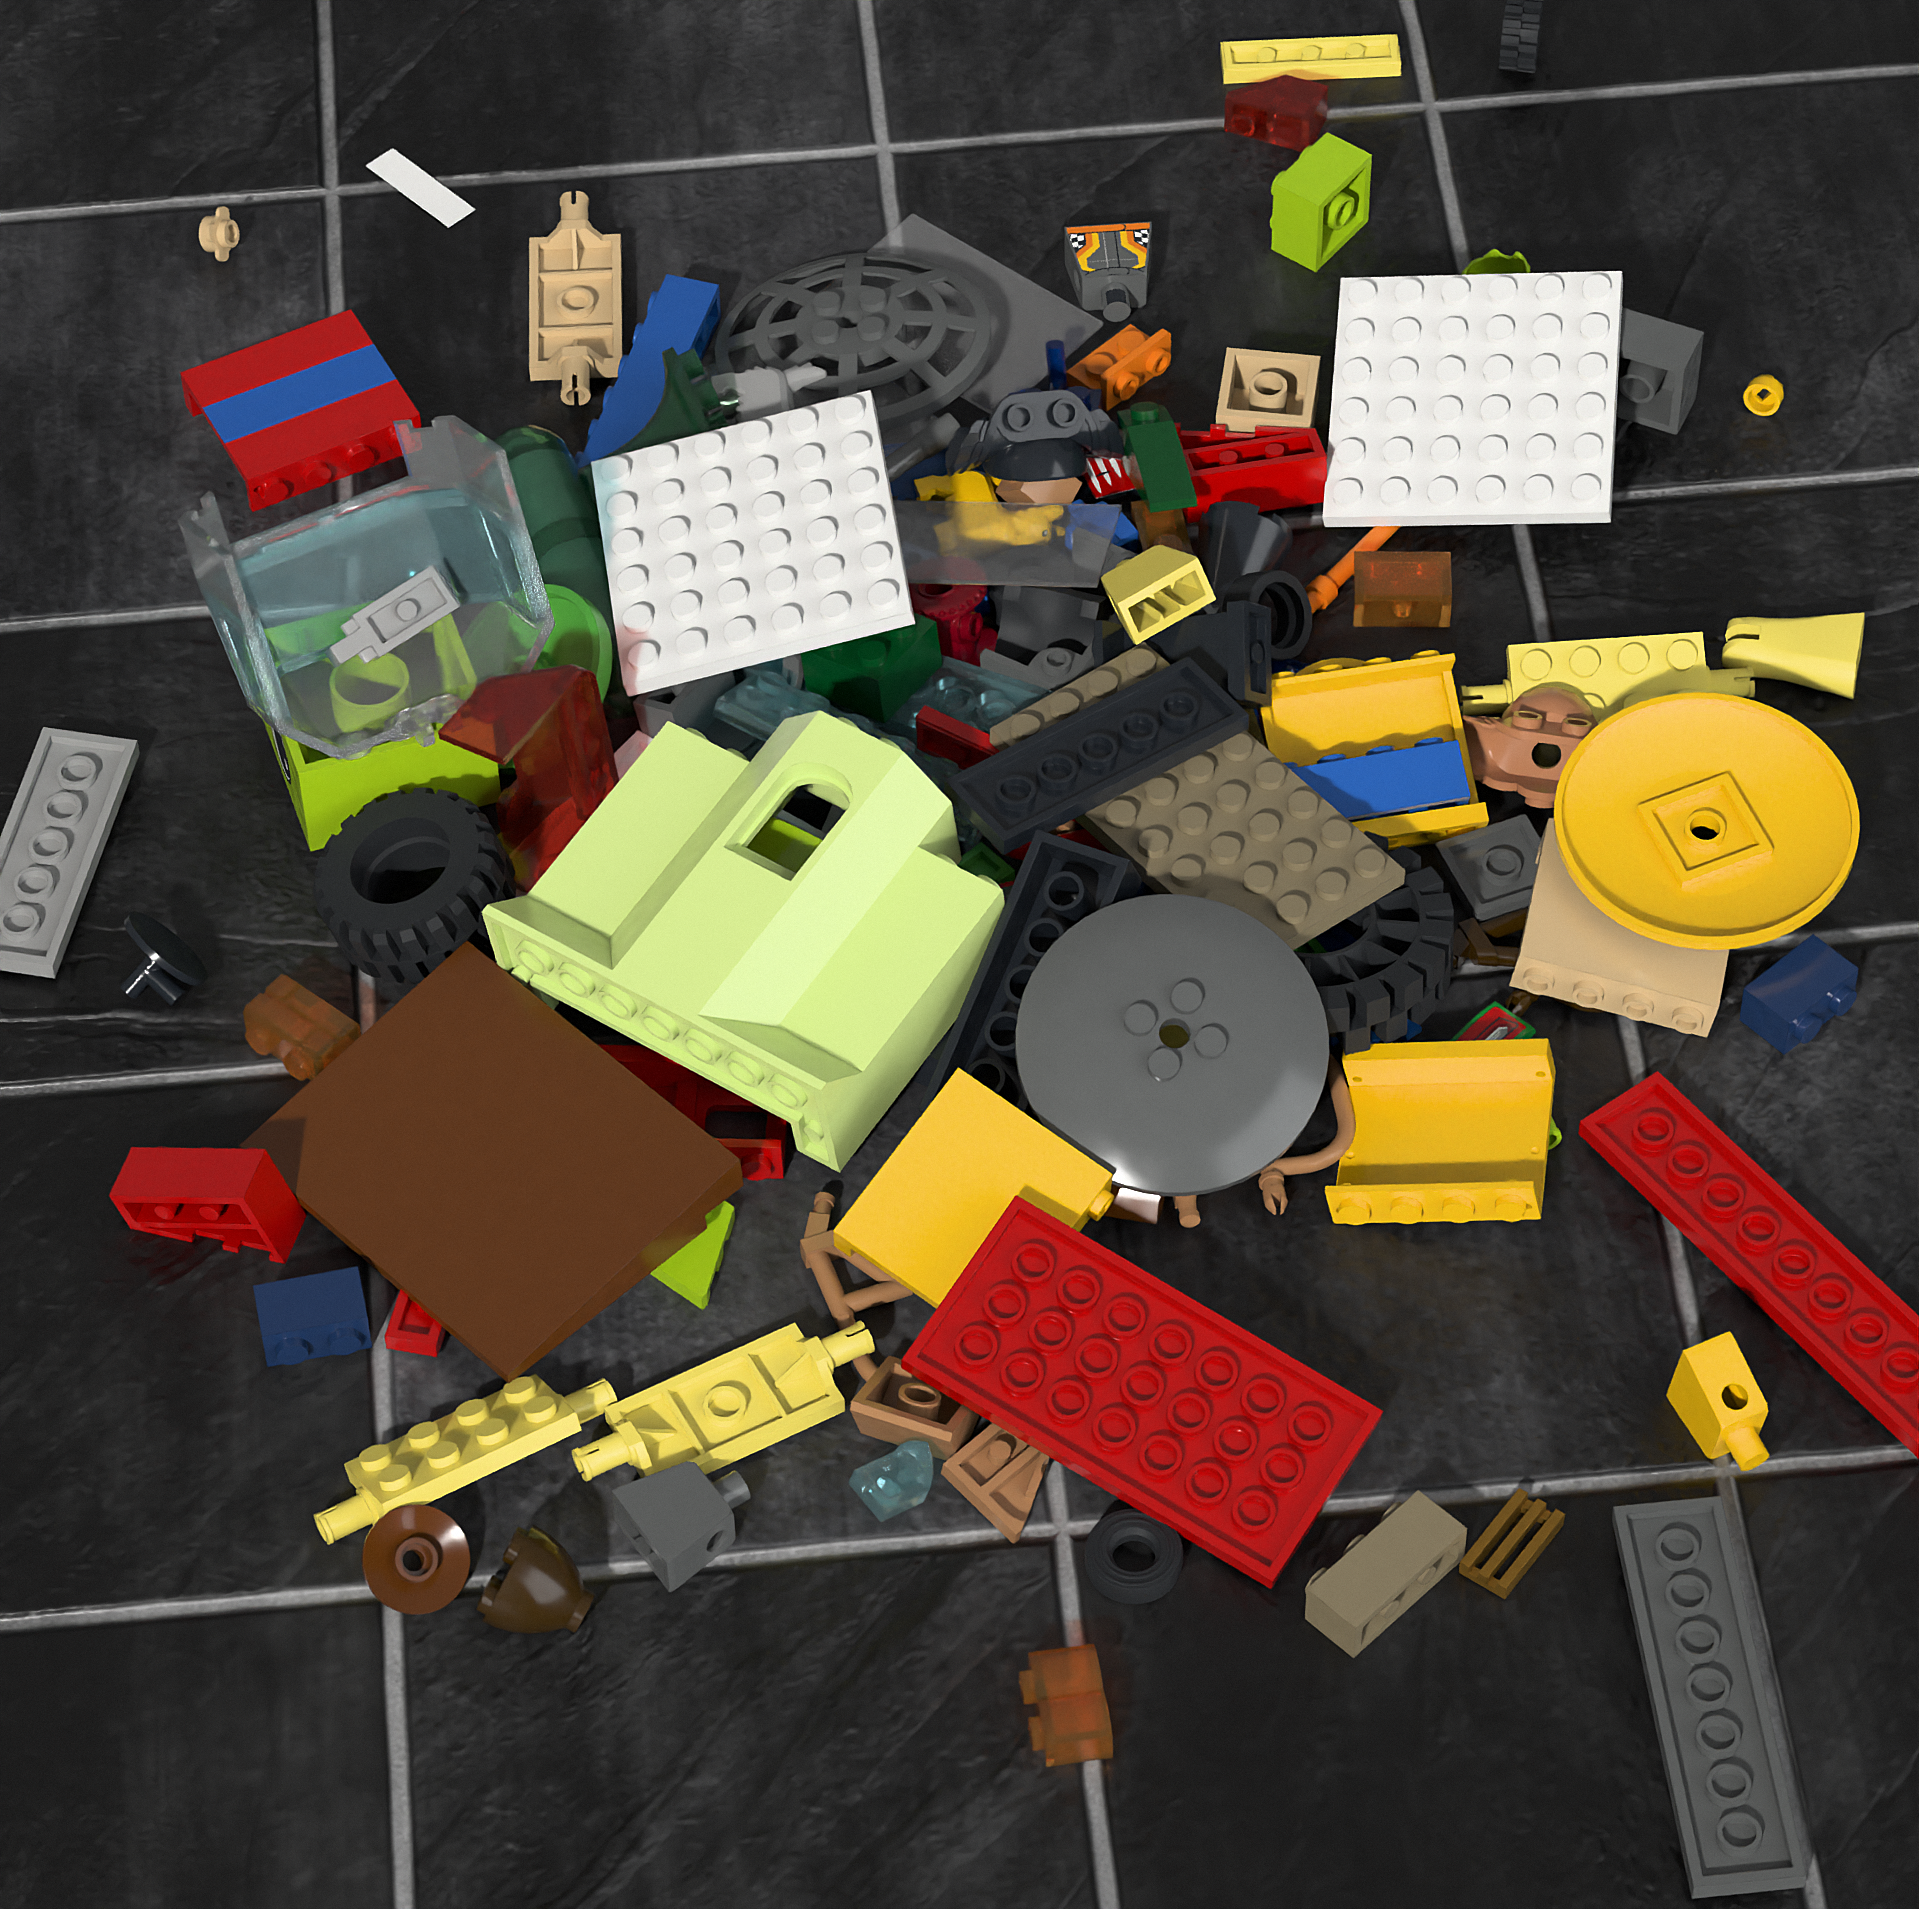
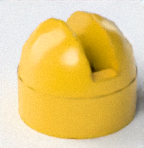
[1743,374,1784,416]

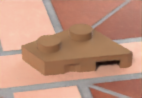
[941,1423,1050,1544]

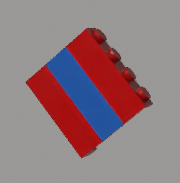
[180,309,424,512]

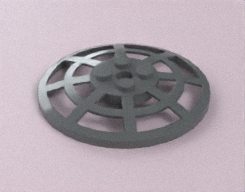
[715,253,993,432]

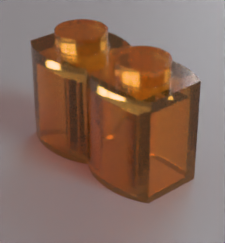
[1019,1644,1113,1767]

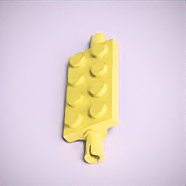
[1459,632,1755,724]
[572,1320,875,1482]
[314,1374,618,1545]

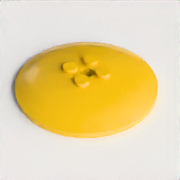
[1553,692,1860,950]

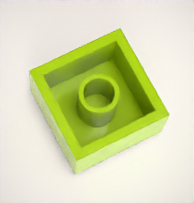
[1270,132,1372,272]

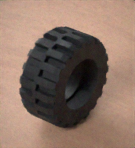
[313,788,517,983]

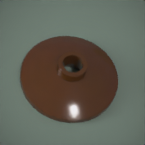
[361,1505,470,1615]

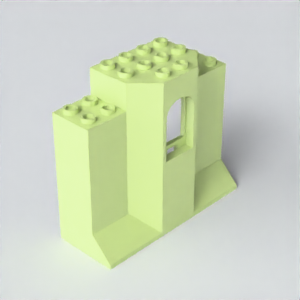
[482,710,1005,1173]

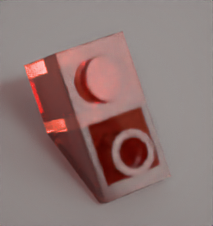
[1224,75,1328,152]

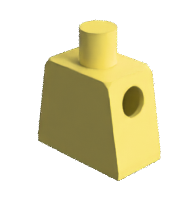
[1101,545,1216,645]

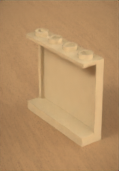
[1509,818,1729,1037]

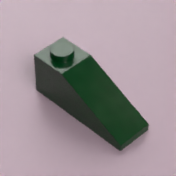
[1117,402,1197,513]

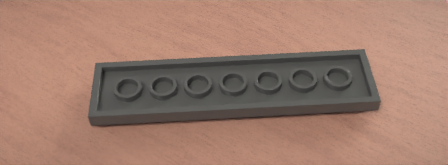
[1612,1496,1807,1899]

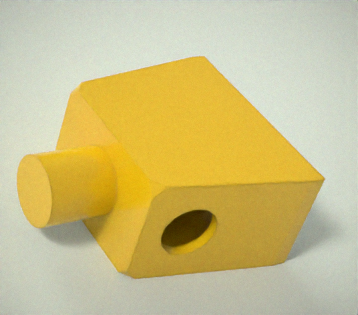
[1666,1331,1769,1471]

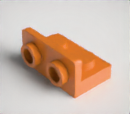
[1066,324,1171,412]

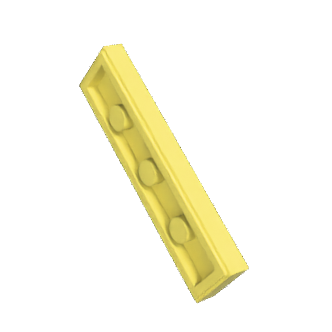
[1220,34,1401,84]

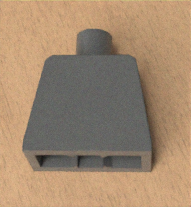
[612,1461,751,1593]

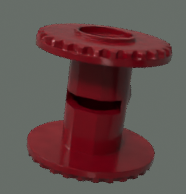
[906,558,998,686]

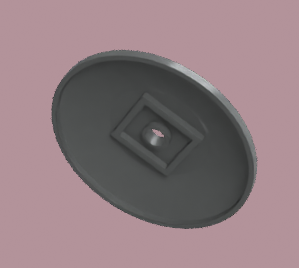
[1015,894,1329,1196]

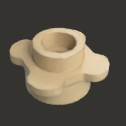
[199,206,239,261]

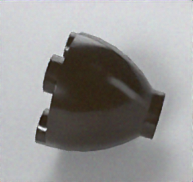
[476,1524,595,1634]

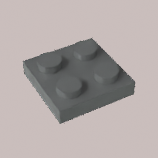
[1434,814,1541,924]

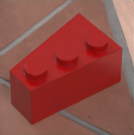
[1174,422,1327,523]
[109,1146,307,1264]

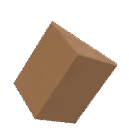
[850,1356,979,1461]

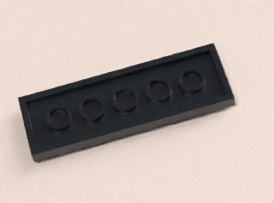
[944,656,1249,855]

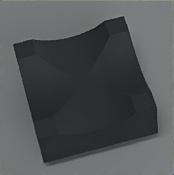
[994,577,1108,666]

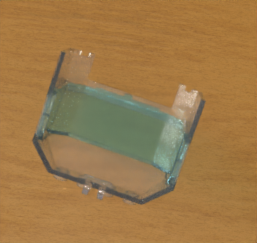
[178,415,555,760]

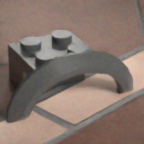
[633,653,804,762]

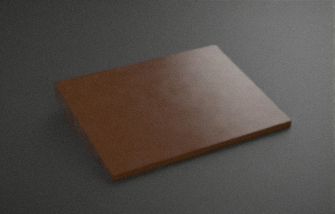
[239,941,744,1383]

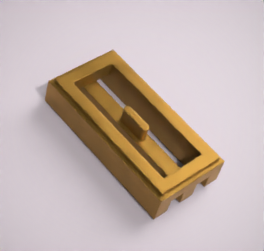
[1459,1488,1565,1599]

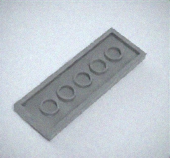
[0,727,140,978]

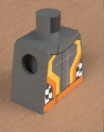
[1064,222,1152,322]

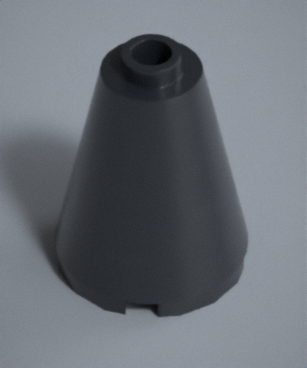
[1197,501,1294,613]

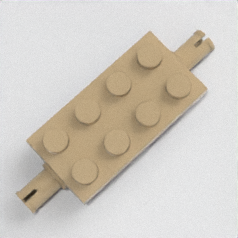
[529,191,623,405]

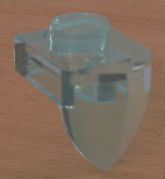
[848,1440,934,1522]

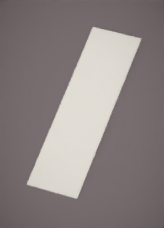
[366,148,476,228]

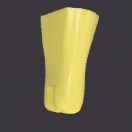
[1721,612,1865,699]

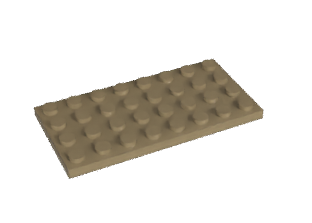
[990,642,1405,951]

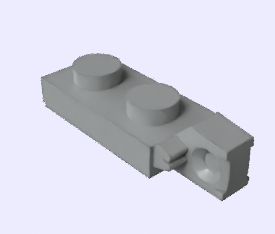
[324,564,461,668]

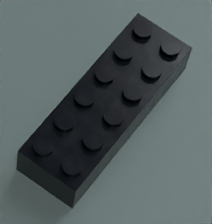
[919,829,1142,1122]

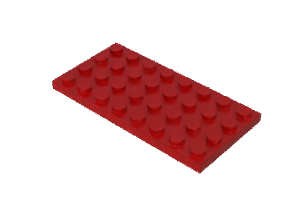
[901,1195,1383,1589]

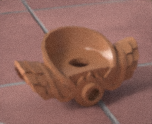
[1461,687,1599,808]

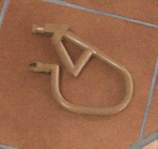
[1173,1053,1356,1228]
[800,1192,913,1382]

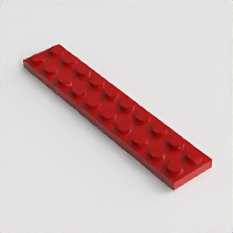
[1578,1071,1919,1459]

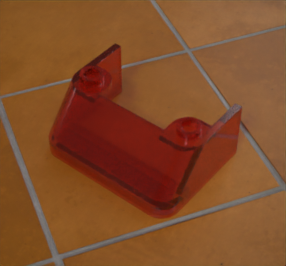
[438,664,620,894]

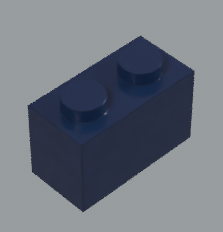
[1739,934,1859,1055]
[253,1266,372,1367]

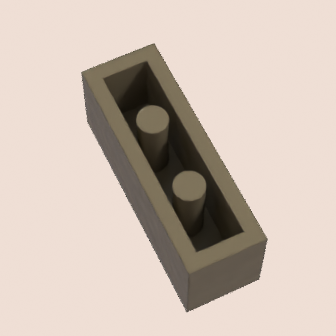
[1305,1490,1467,1658]

